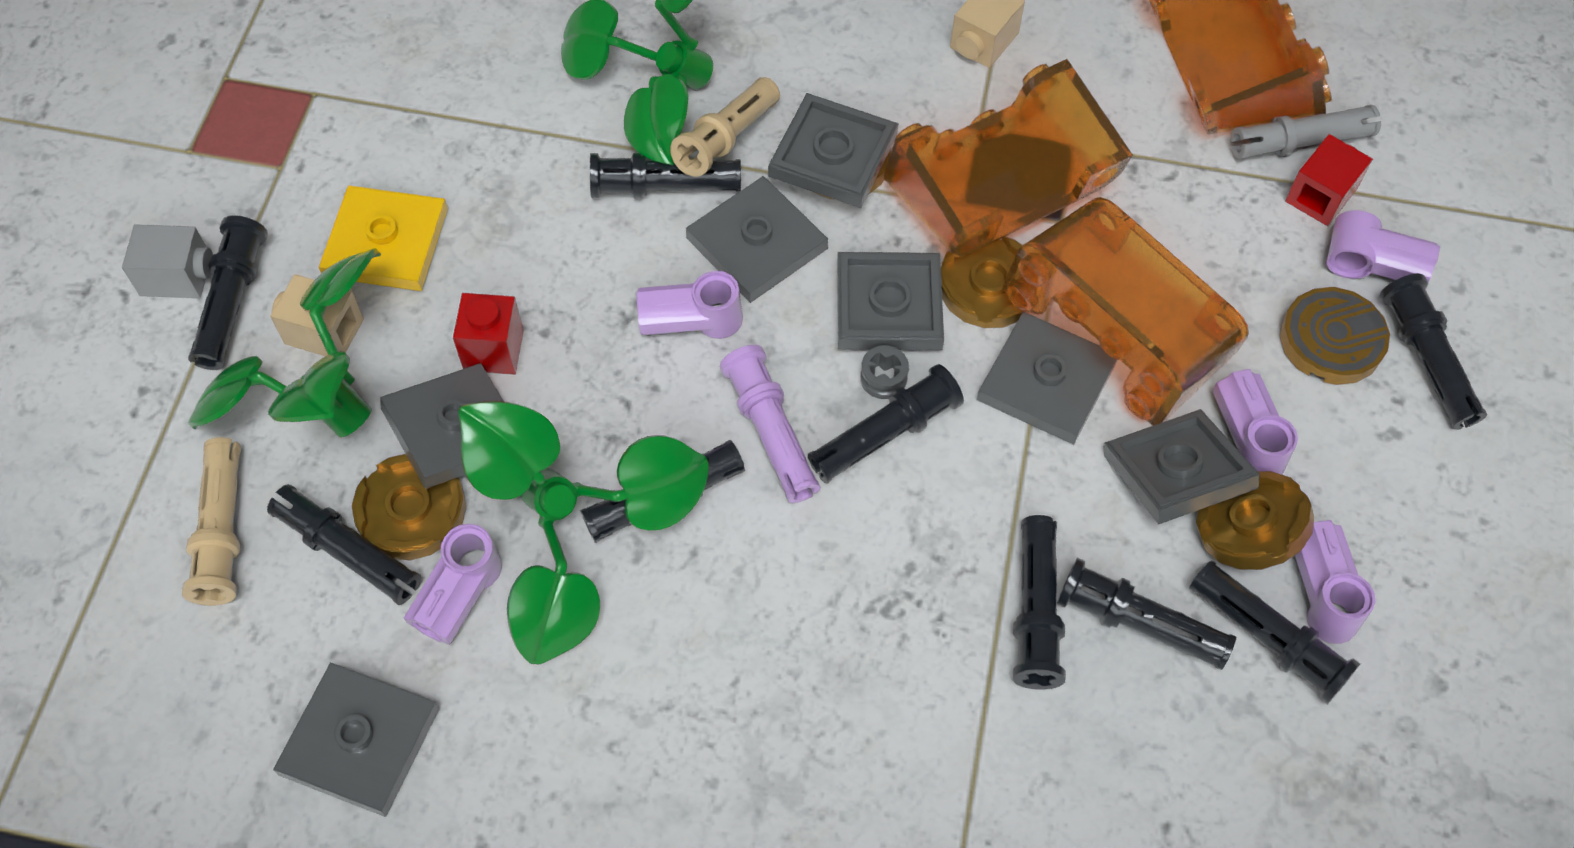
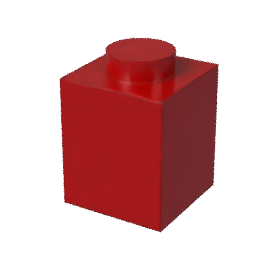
[1285,134,1373,227]
[453,293,524,375]

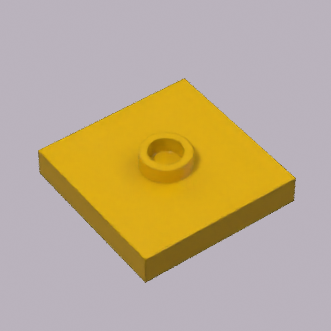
[318,185,448,291]

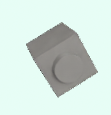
[122,224,213,299]

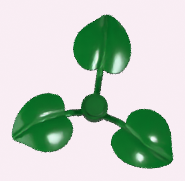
[561,0,713,165]
[188,248,381,438]
[458,401,709,665]

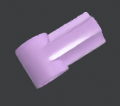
[1326,210,1440,282]
[637,271,743,339]
[1213,369,1298,475]
[1295,520,1376,644]
[404,524,502,645]

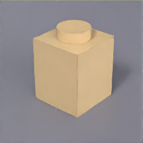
[950,0,1025,68]
[270,274,364,357]

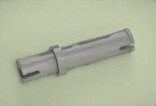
[1230,104,1381,159]

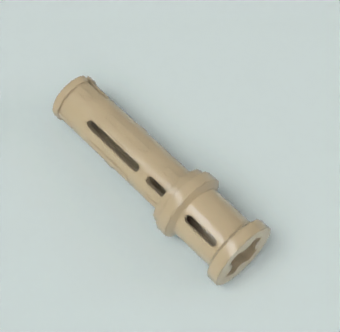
[670,77,780,177]
[182,437,241,606]

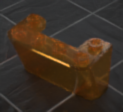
[1149,0,1332,135]
[884,59,1133,258]
[1002,197,1249,426]

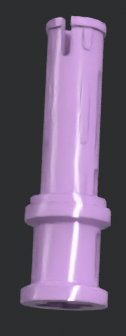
[719,345,821,503]

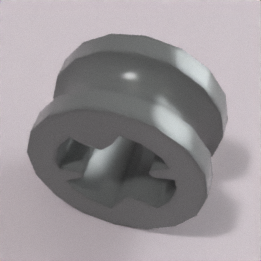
[860,345,909,399]

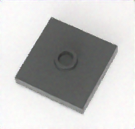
[768,93,899,208]
[686,176,828,303]
[837,252,944,350]
[977,311,1120,445]
[380,363,504,489]
[1104,409,1260,525]
[273,662,440,817]

